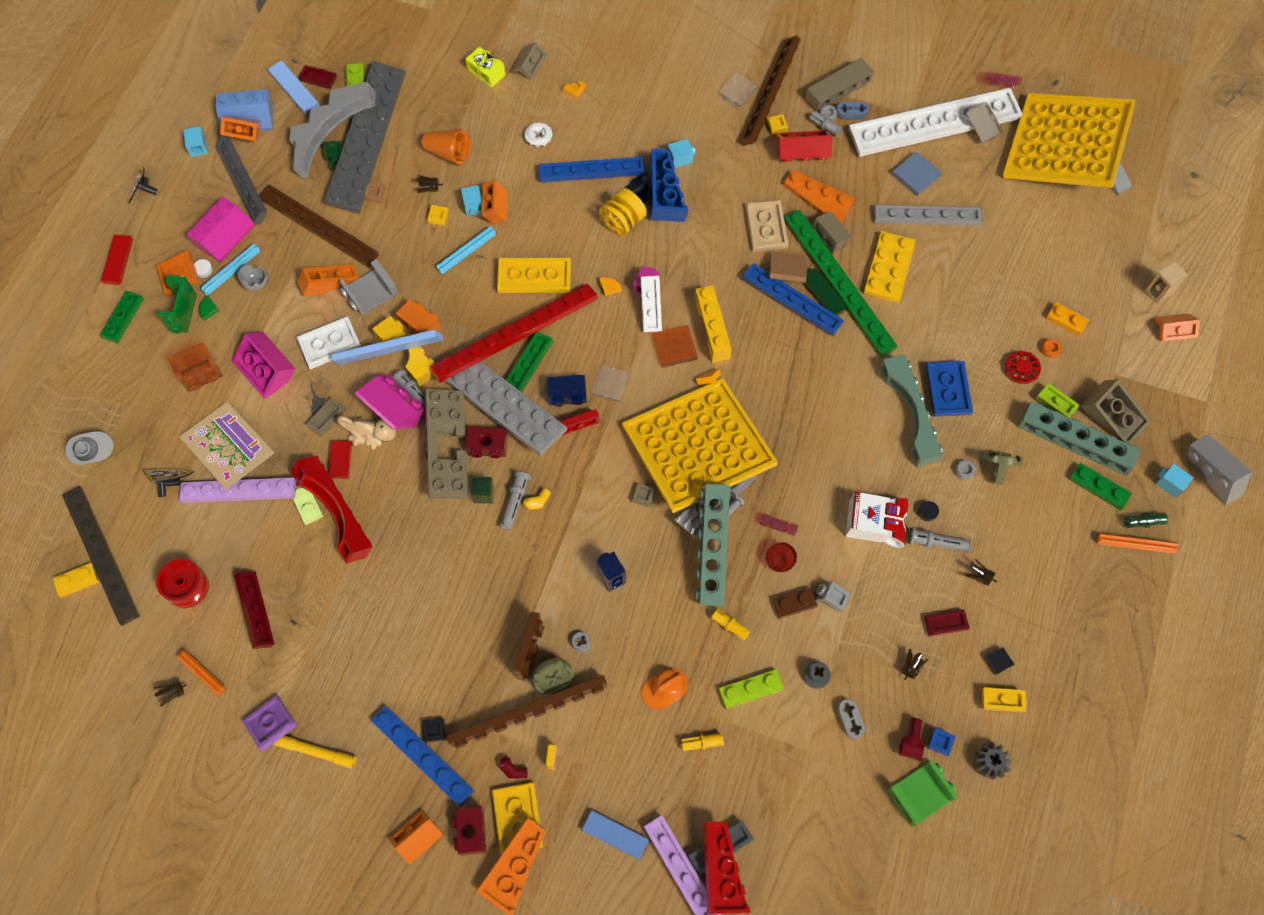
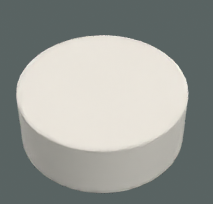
[194,259,213,278]

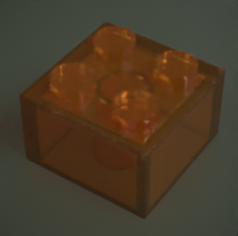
[168,342,223,392]

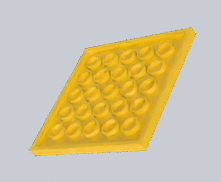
[1003,93,1136,188]
[622,378,777,513]

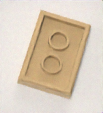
[745,200,789,252]

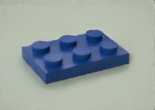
[926,361,973,417]

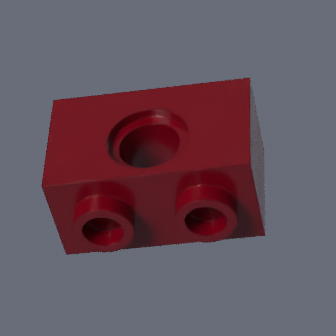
[466,427,508,459]
[452,807,486,856]

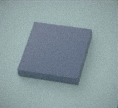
[892,151,942,196]

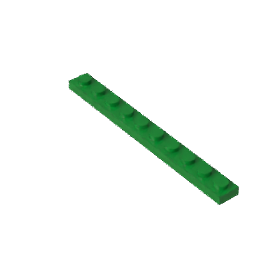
[784,209,898,357]

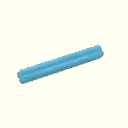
[436,226,496,274]
[201,243,260,295]

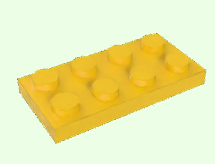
[864,231,916,303]
[497,258,571,293]

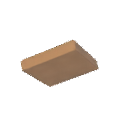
[770,251,807,283]

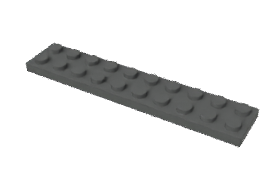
[325,61,406,214]

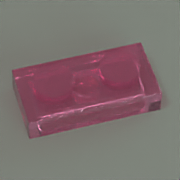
[985,71,1023,88]

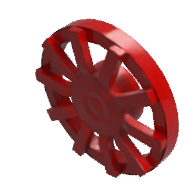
[1005,350,1041,384]

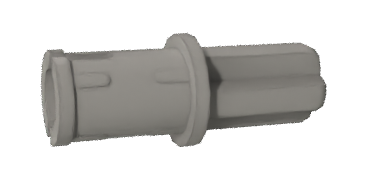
[809,111,842,137]

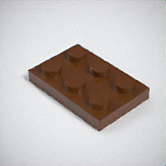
[513,611,545,681]

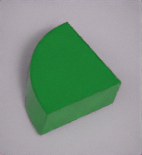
[199,296,219,321]

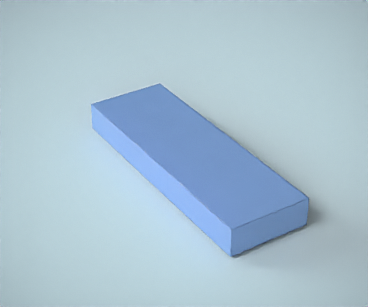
[582,810,649,860]

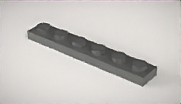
[216,135,267,224]

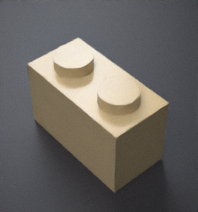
[1145,262,1188,304]

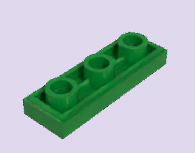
[99,291,144,344]

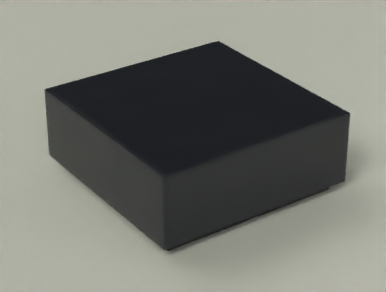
[985,647,1015,675]
[423,719,446,743]

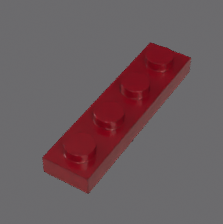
[234,572,275,649]

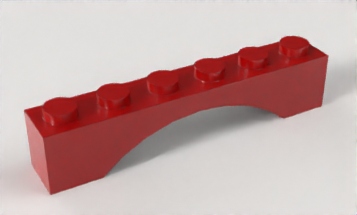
[291,456,373,564]

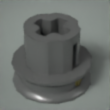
[803,661,831,689]

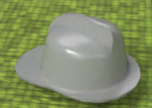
[65,431,113,465]

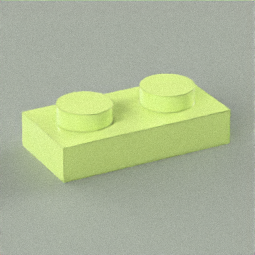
[293,486,324,525]

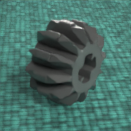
[974,742,1012,780]

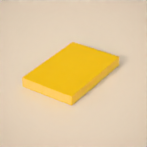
[492,782,544,855]

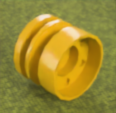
[599,188,647,236]

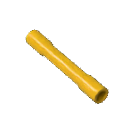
[273,735,356,769]

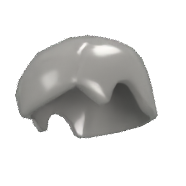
[238,264,268,291]

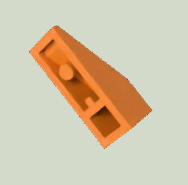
[298,264,359,296]

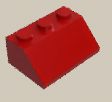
[775,130,832,162]

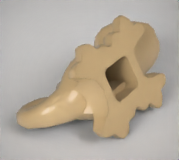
[337,416,397,450]

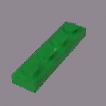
[506,332,554,392]

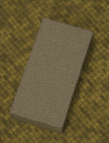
[306,397,346,437]

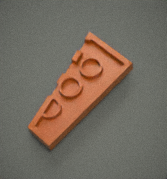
[784,169,855,224]
[476,817,546,915]

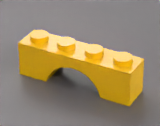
[695,285,732,363]
[372,316,435,387]

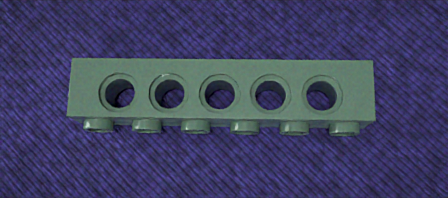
[1018,401,1141,476]
[696,484,730,606]

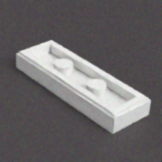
[641,276,662,332]

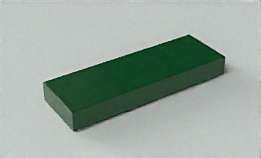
[803,268,848,316]

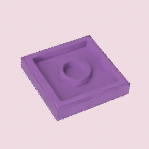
[243,695,298,752]

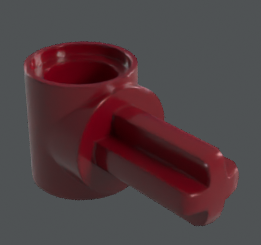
[899,718,925,761]

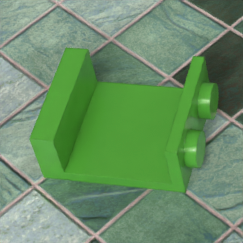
[887,760,958,827]

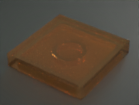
[652,325,698,368]

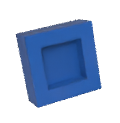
[928,728,955,757]

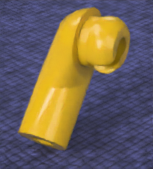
[523,488,551,510]

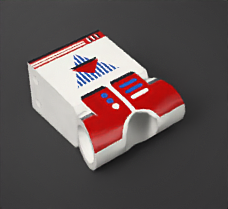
[845,492,909,548]

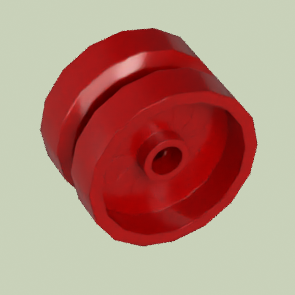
[156,558,209,609]

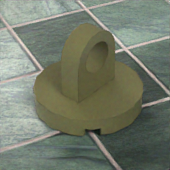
[982,450,1022,485]
[532,654,574,695]

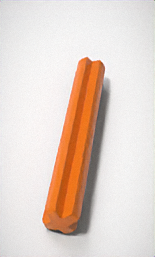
[1097,533,1178,554]

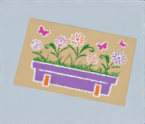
[179,402,275,490]

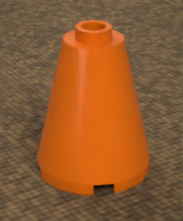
[421,129,471,165]

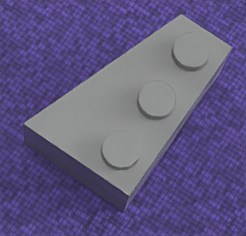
[1187,434,1252,506]

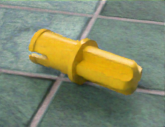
[711,608,750,640]
[681,733,724,751]

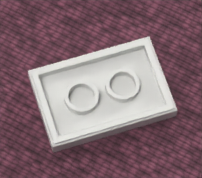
[296,316,361,369]

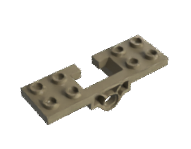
[423,389,468,499]

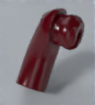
[499,757,528,779]

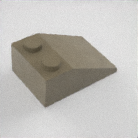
[1081,379,1151,444]

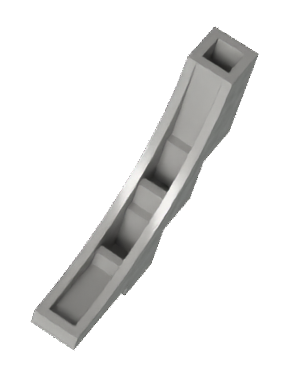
[289,82,376,178]

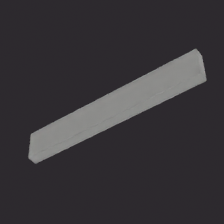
[874,205,982,226]

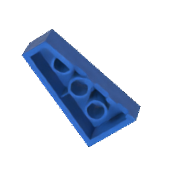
[649,148,688,222]

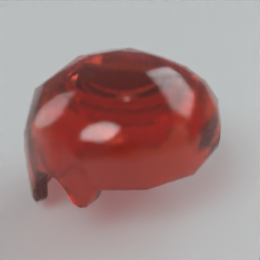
[765,542,797,573]

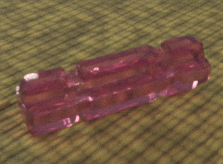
[760,514,798,536]

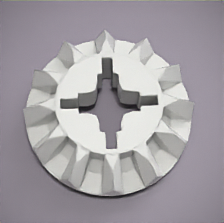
[525,123,553,148]

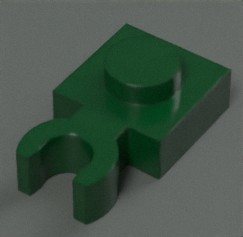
[323,141,342,171]

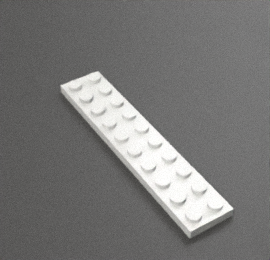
[848,88,1023,157]

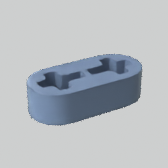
[836,102,869,120]

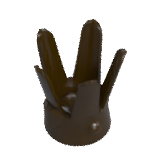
[417,175,443,193]
[965,559,997,586]
[900,649,929,680]
[153,680,187,707]

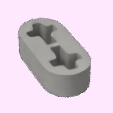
[838,699,865,740]

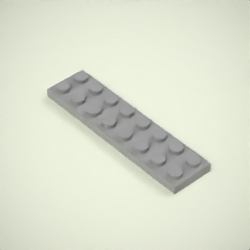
[445,347,567,456]

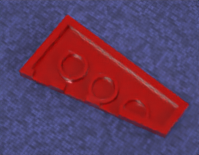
[703,822,751,915]

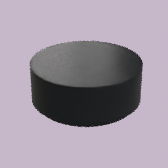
[918,501,939,522]

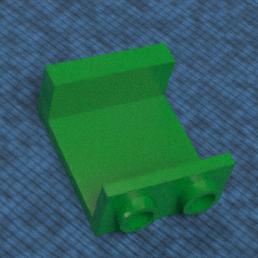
[157,275,197,334]

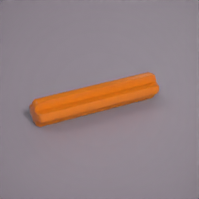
[177,650,226,696]

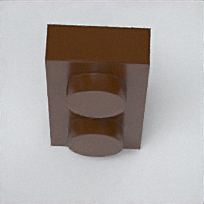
[773,587,818,619]

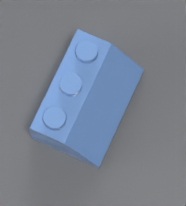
[216,89,273,131]

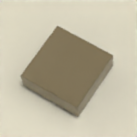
[632,483,656,508]

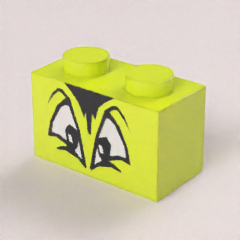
[466,47,505,88]

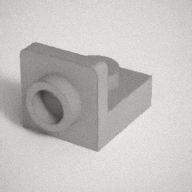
[815,581,851,611]

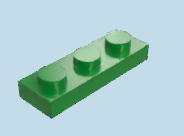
[1069,462,1132,511]

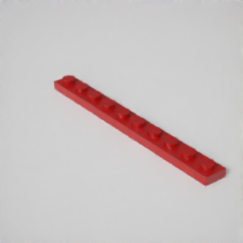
[430,283,598,383]

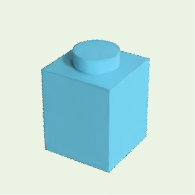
[184,126,208,157]
[668,139,695,168]
[461,185,482,216]
[1156,463,1194,498]

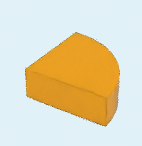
[563,81,586,99]
[599,277,622,296]
[696,369,721,385]

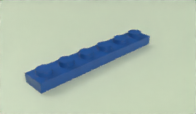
[539,157,645,183]
[743,263,844,336]
[371,706,474,807]

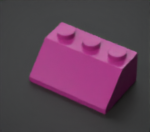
[187,196,255,263]
[232,332,295,399]
[355,375,425,430]

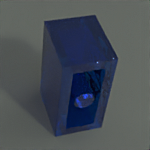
[547,375,587,407]
[596,551,626,592]

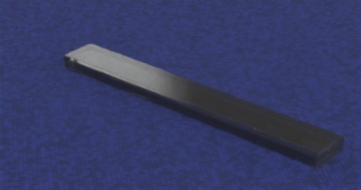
[62,486,140,626]

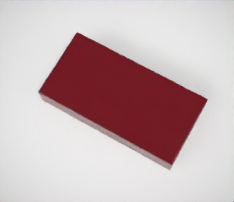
[298,65,337,90]
[924,609,970,637]

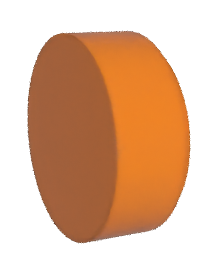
[1041,339,1062,358]

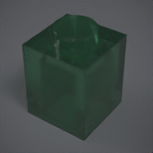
[471,477,494,504]

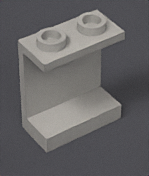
[340,259,399,316]

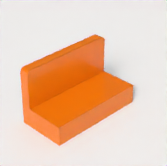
[1154,314,1200,342]
[389,809,442,864]

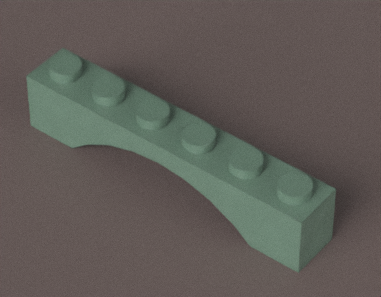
[880,354,943,467]

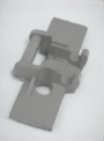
[674,474,758,537]

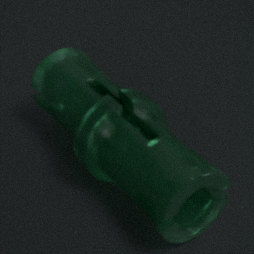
[1124,512,1168,528]

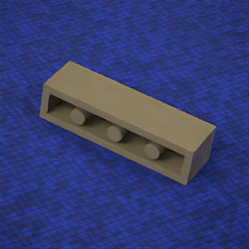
[805,58,874,113]

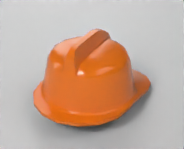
[642,668,688,709]

